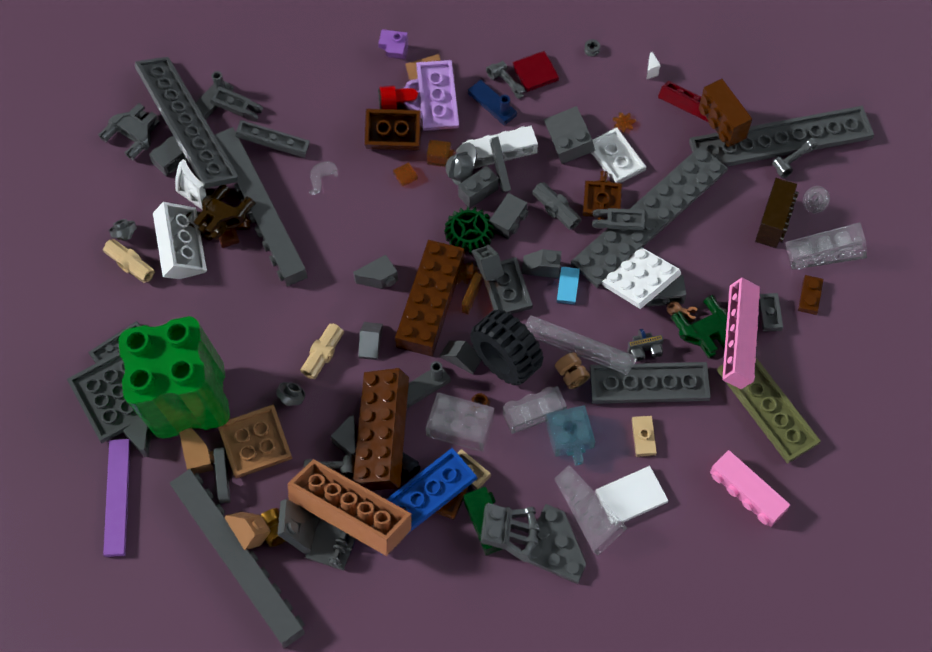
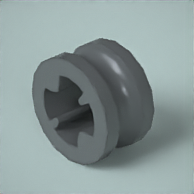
[584,39,600,57]

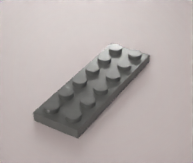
[590,362,711,404]

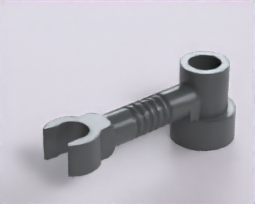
[486,61,525,99]
[772,138,817,179]
[304,455,355,479]

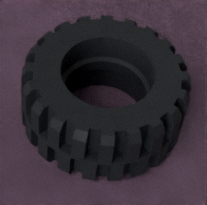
[470,310,544,385]

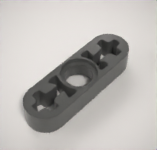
[214,447,231,504]

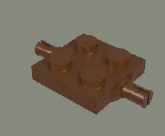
[583,170,622,220]

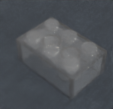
[426,392,494,452]

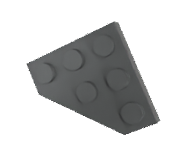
[528,504,586,584]

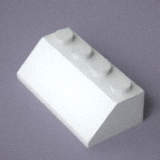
[153,202,207,279]

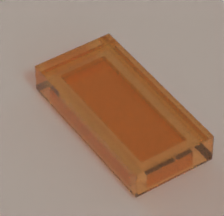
[462,273,482,315]

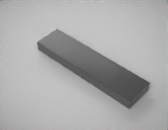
[235,120,310,158]

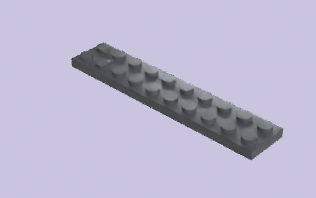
[135,57,239,189]
[689,106,874,167]
[571,146,728,288]

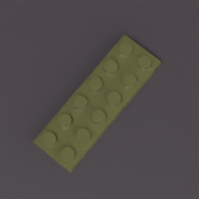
[717,357,821,464]

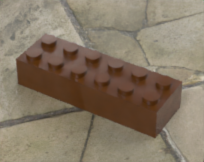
[395,240,465,357]
[353,368,409,491]

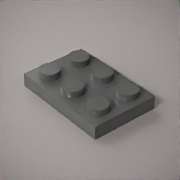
[483,257,533,314]

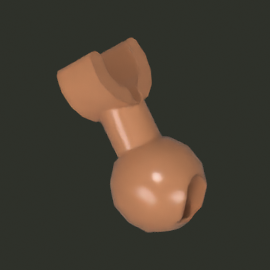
[667,301,697,322]

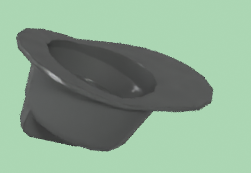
[446,143,477,185]

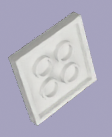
[602,247,681,309]

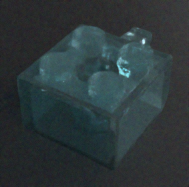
[545,405,595,466]

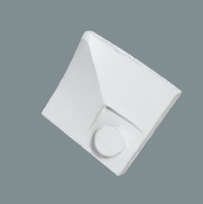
[175,159,207,210]

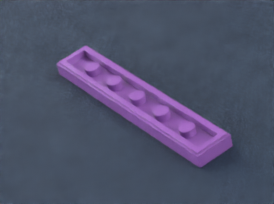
[103,439,131,557]

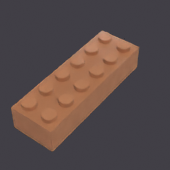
[288,459,411,556]

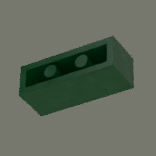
[463,486,502,556]

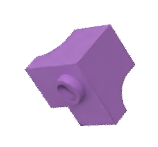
[379,30,408,59]

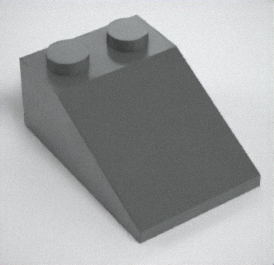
[544,106,595,164]

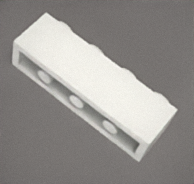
[462,126,538,169]

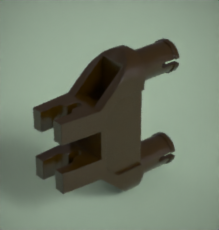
[193,185,256,240]

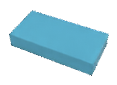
[557,266,580,305]

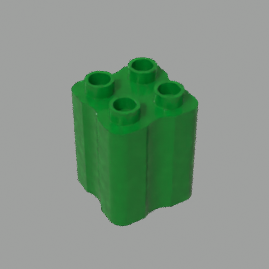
[118,316,230,438]

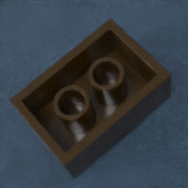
[755,178,799,248]

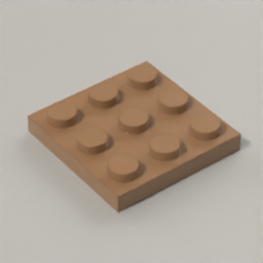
[218,404,293,479]

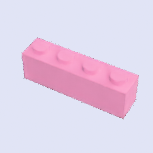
[710,450,790,527]

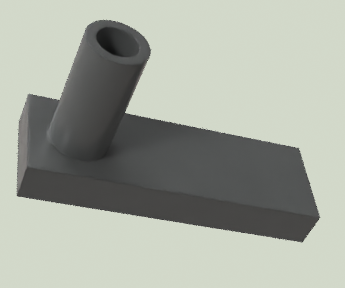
[196,71,234,120]
[407,361,451,408]

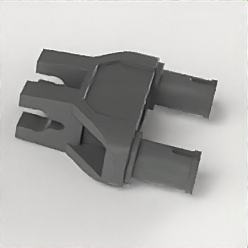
[98,103,160,160]

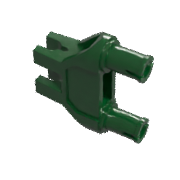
[671,295,728,358]

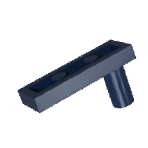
[468,80,517,126]

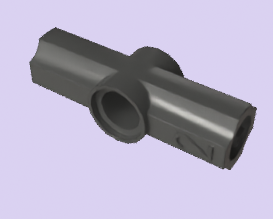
[532,182,581,230]

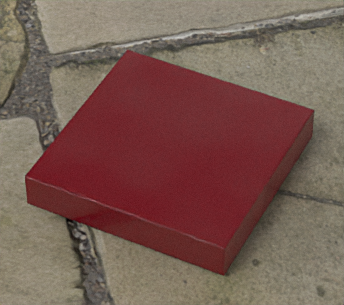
[513,51,559,92]

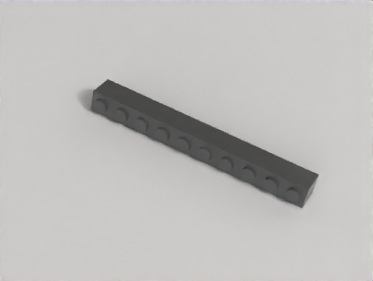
[214,127,308,287]
[170,469,305,648]

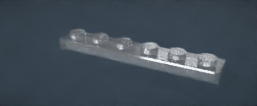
[525,315,636,375]

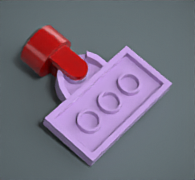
[378,60,459,131]

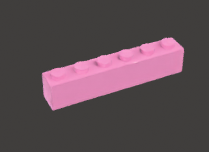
[722,277,760,389]

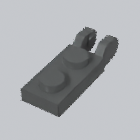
[210,86,263,122]
[592,208,646,230]

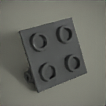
[305,520,356,571]

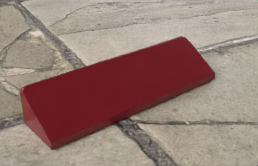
[658,81,709,122]

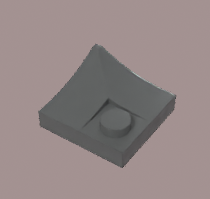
[277,499,320,554]

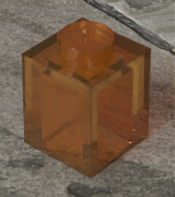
[427,140,454,167]

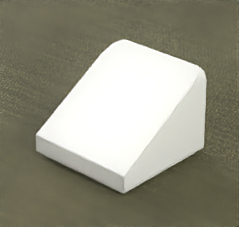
[647,52,660,79]

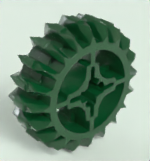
[444,207,494,255]

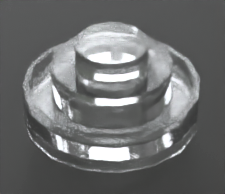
[803,186,830,214]

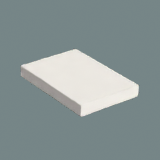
[591,127,646,183]
[595,466,668,527]

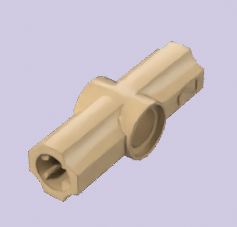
[103,239,155,283]
[300,323,344,379]

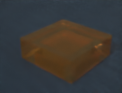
[393,162,418,187]

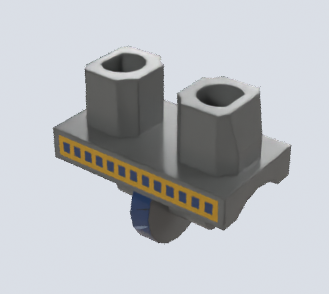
[627,329,664,362]

